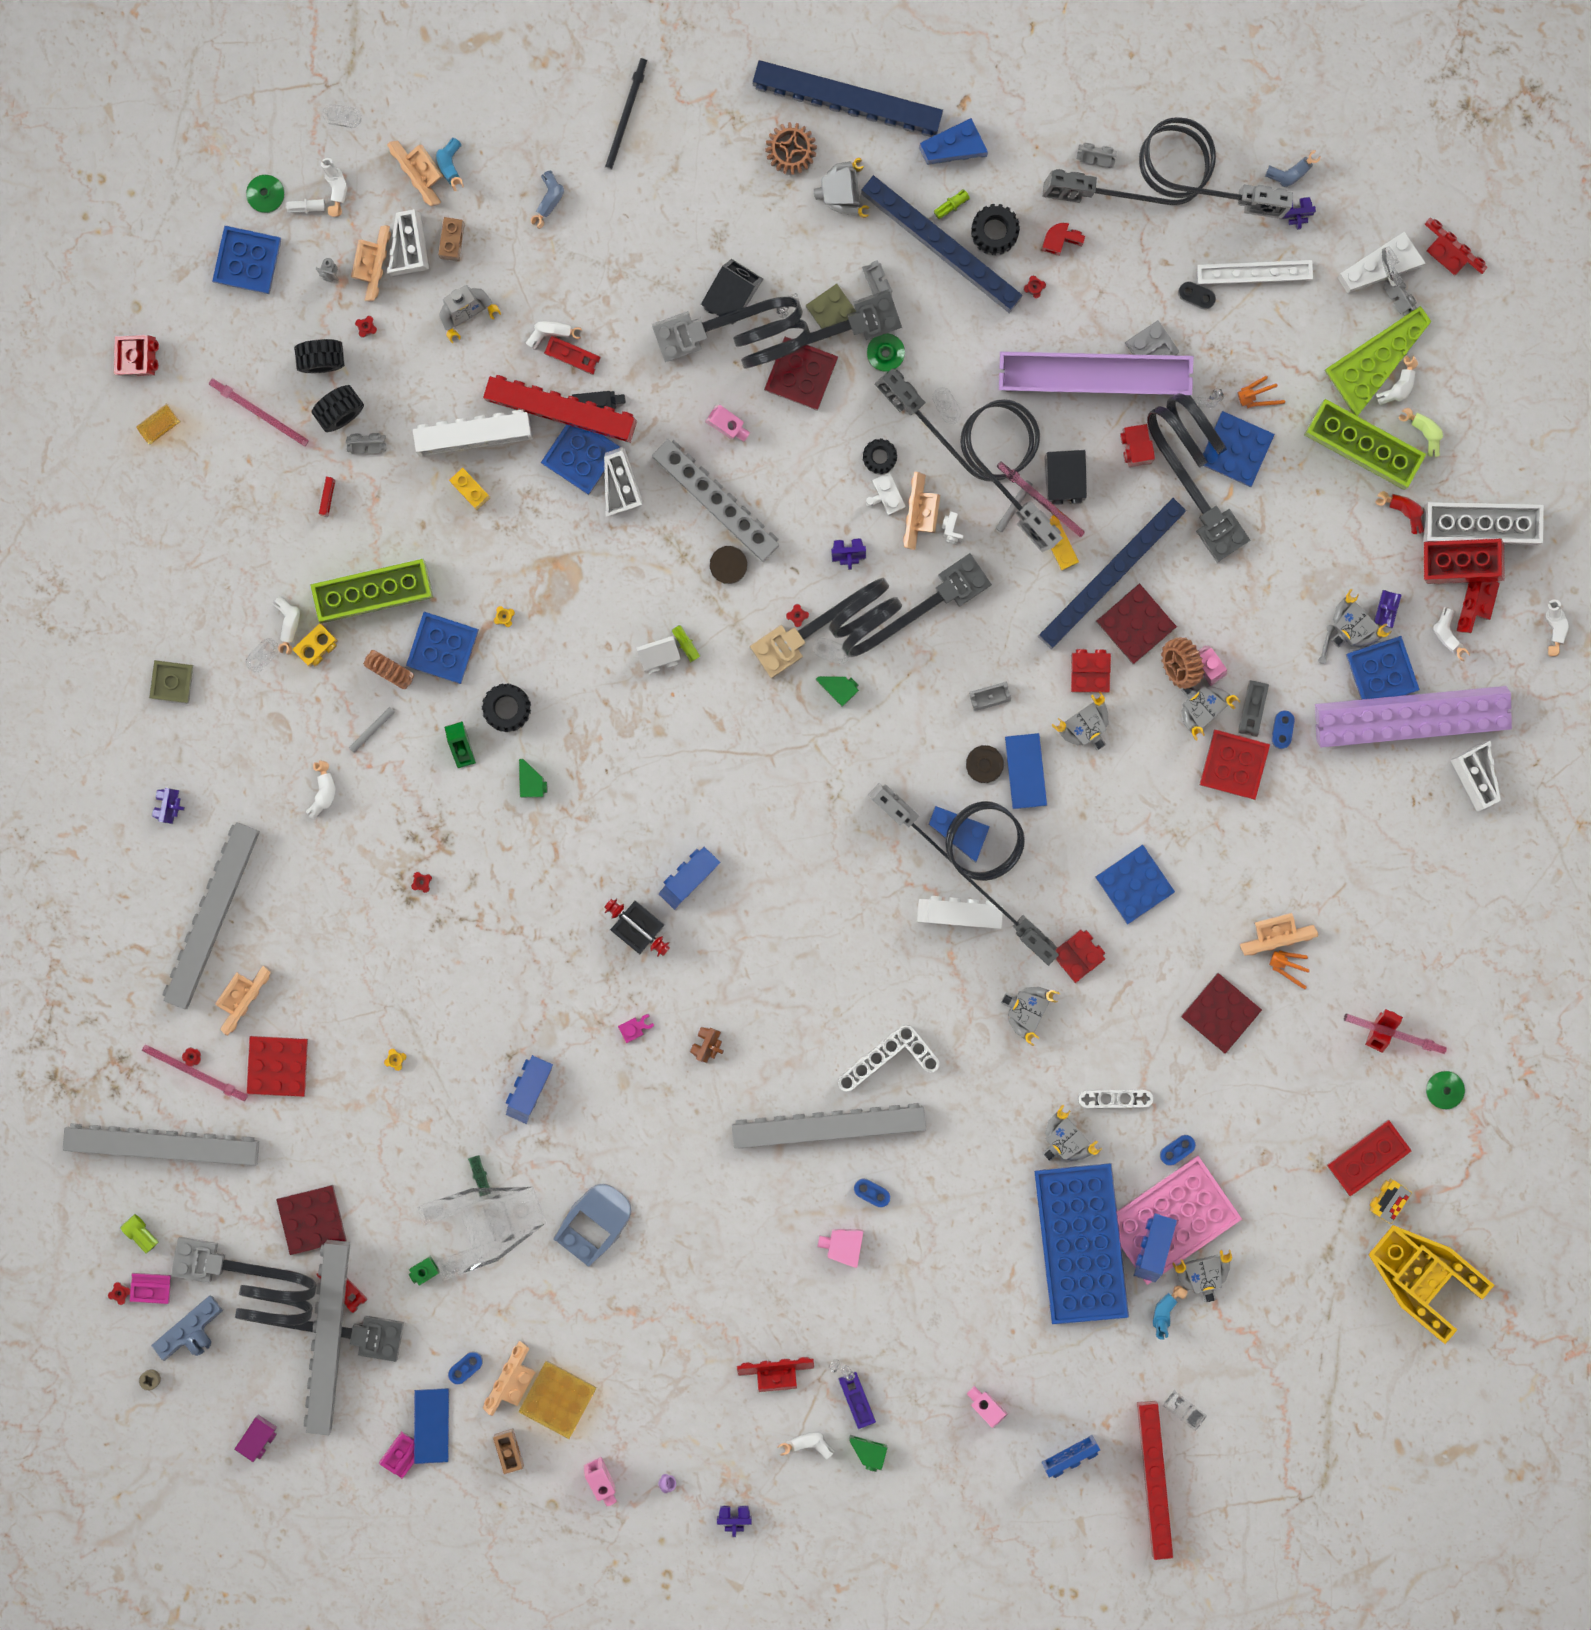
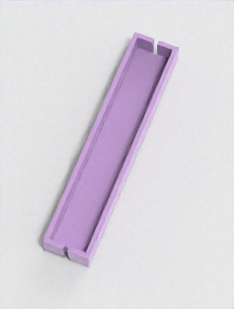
[999,352,1194,395]
[1315,686,1512,747]

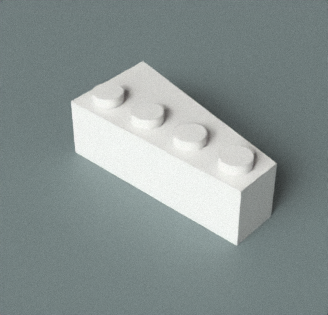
[1337,232,1426,293]
[917,896,1003,929]

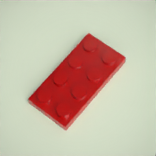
[1327,1120,1412,1197]

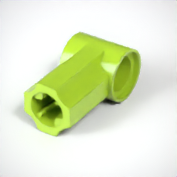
[120,1214,159,1254]

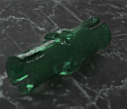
[468,1155,491,1195]

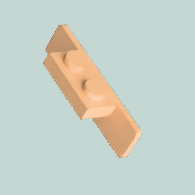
[387,141,443,206]
[351,225,391,302]
[903,472,940,550]
[1240,913,1318,956]
[215,966,270,1036]
[483,1341,535,1416]

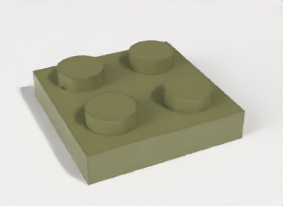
[806,284,856,329]
[149,660,194,703]

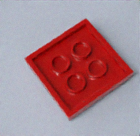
[1199,729,1270,800]
[247,1036,308,1097]

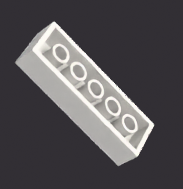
[413,410,533,457]
[1423,502,1544,545]

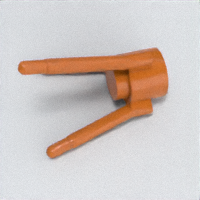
[1237,376,1285,409]
[1269,950,1310,989]

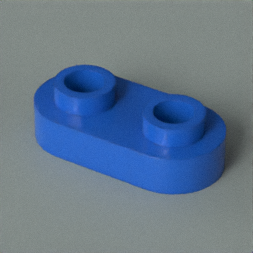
[1271,711,1295,749]
[1160,1135,1196,1165]
[854,1178,890,1207]
[448,1352,483,1384]

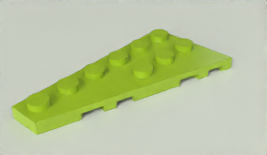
[1324,306,1431,416]

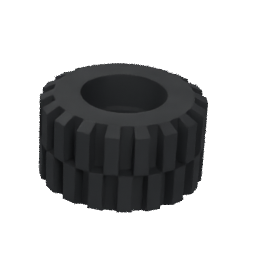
[971,204,1020,255]
[294,339,345,373]
[311,385,364,432]
[482,683,531,732]

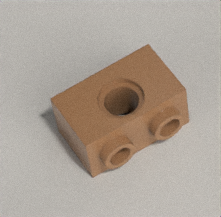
[438,217,465,261]
[493,1428,524,1474]

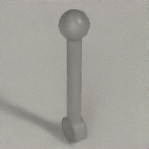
[1318,625,1334,664]

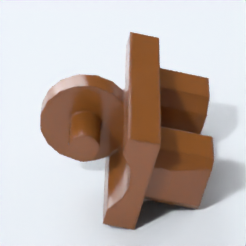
[690,1027,724,1063]

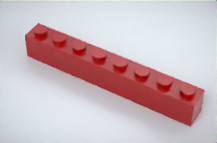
[483,375,637,443]
[1137,1400,1173,1560]

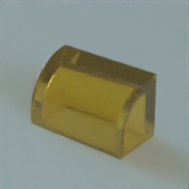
[136,403,181,444]

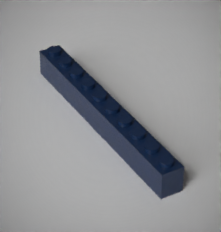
[753,60,943,137]
[861,175,1023,313]
[1038,498,1187,649]

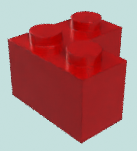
[1120,424,1155,467]

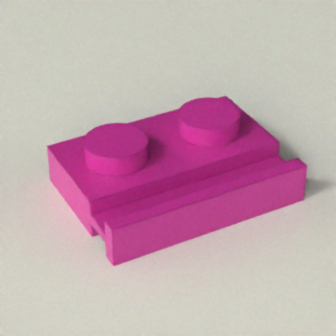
[130,1273,171,1304]
[379,1431,414,1479]

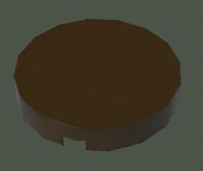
[710,546,747,584]
[966,745,1004,783]

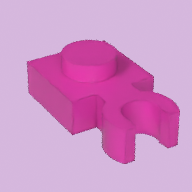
[618,1014,654,1043]

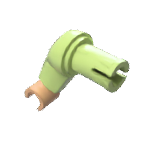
[1399,408,1443,457]

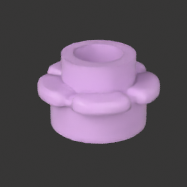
[659,1474,676,1493]

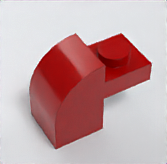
[1041,223,1085,256]
[1365,1009,1403,1053]

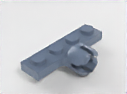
[151,1295,223,1361]

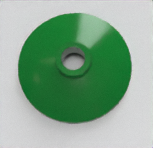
[246,175,285,213]
[867,333,905,372]
[1426,1071,1465,1109]

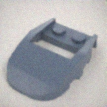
[554,1184,631,1267]

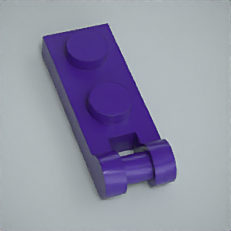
[838,1372,876,1429]

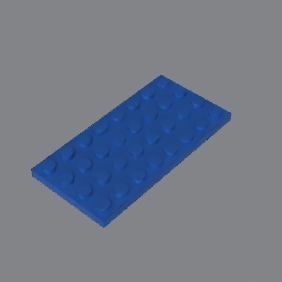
[1034,1163,1129,1324]

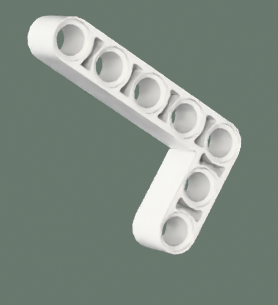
[838,1025,940,1092]

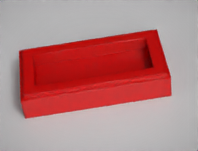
[319,476,335,517]

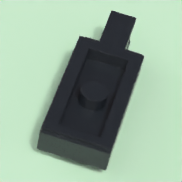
[572,391,626,409]

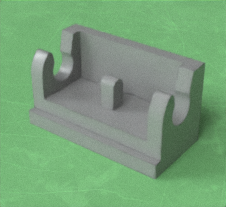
[969,681,1011,711]

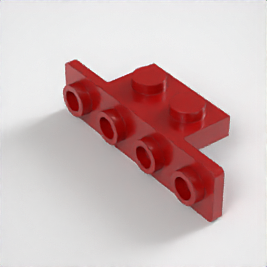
[1425,218,1488,276]
[1457,581,1500,633]
[737,1357,814,1392]

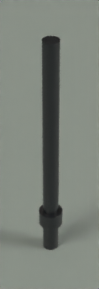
[605,58,648,170]

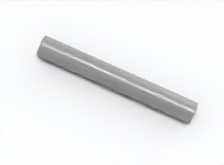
[996,480,1033,532]
[349,707,394,752]

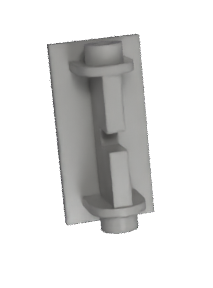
[1076,143,1117,168]
[316,258,339,283]
[862,260,893,296]
[1384,276,1417,316]
[346,433,386,454]

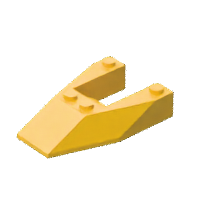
[1368,1225,1495,1344]

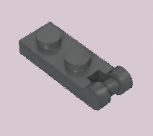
[1238,680,1269,737]

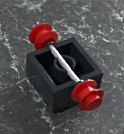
[604,898,670,957]

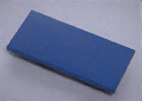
[1005,733,1047,809]
[414,1388,449,1464]

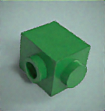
[409,1255,440,1286]

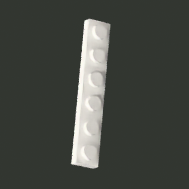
[1197,260,1313,285]

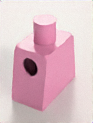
[705,405,750,442]
[1198,645,1227,686]
[818,1229,864,1268]
[967,1386,1008,1428]
[584,1457,617,1506]

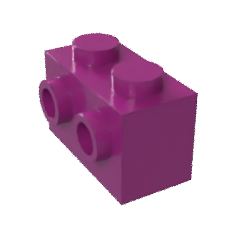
[234,1414,277,1462]

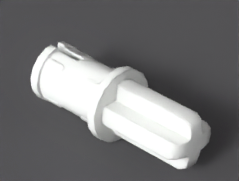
[286,198,325,214]

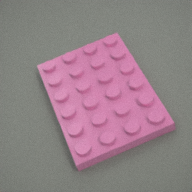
[1117,1155,1242,1285]

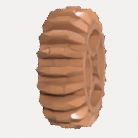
[765,122,817,175]
[1161,637,1205,689]
[363,650,414,689]

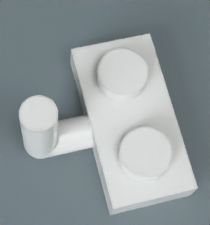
[866,472,906,516]

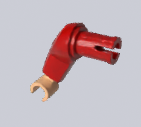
[1375,491,1424,534]

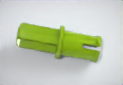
[934,189,970,219]
[672,625,700,663]

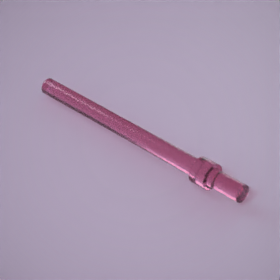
[209,378,309,447]
[997,461,1085,537]
[1344,1013,1447,1054]
[142,1044,248,1102]

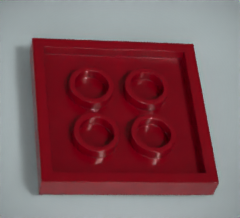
[764,336,838,411]
[1096,583,1177,664]
[1181,973,1262,1054]
[276,1185,347,1255]

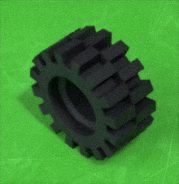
[863,438,897,474]

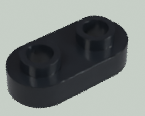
[1178,282,1216,309]

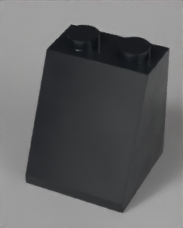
[700,259,763,325]
[1044,450,1087,505]

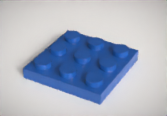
[212,225,281,294]
[1203,411,1275,487]
[541,425,621,495]
[406,612,479,684]
[1346,636,1420,700]
[1095,845,1175,924]
[1042,1435,1100,1478]

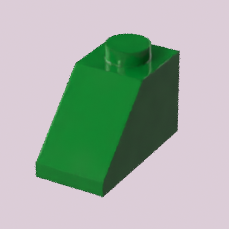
[816,676,859,707]
[444,721,476,768]
[519,759,548,798]
[849,1435,888,1472]

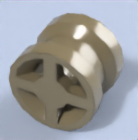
[139,1369,161,1391]

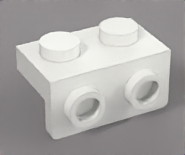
[941,511,964,545]

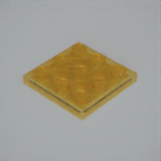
[519,1360,597,1439]

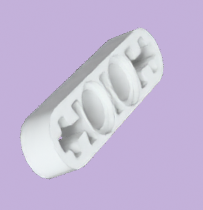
[1078,1090,1153,1108]

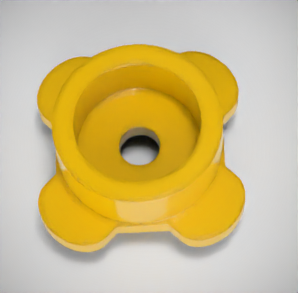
[494,606,515,627]
[384,1049,406,1071]

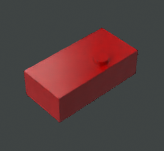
[1424,538,1505,584]

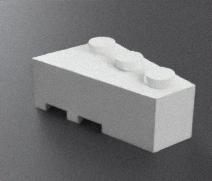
[387,209,429,276]
[604,447,643,517]
[1451,741,1501,811]

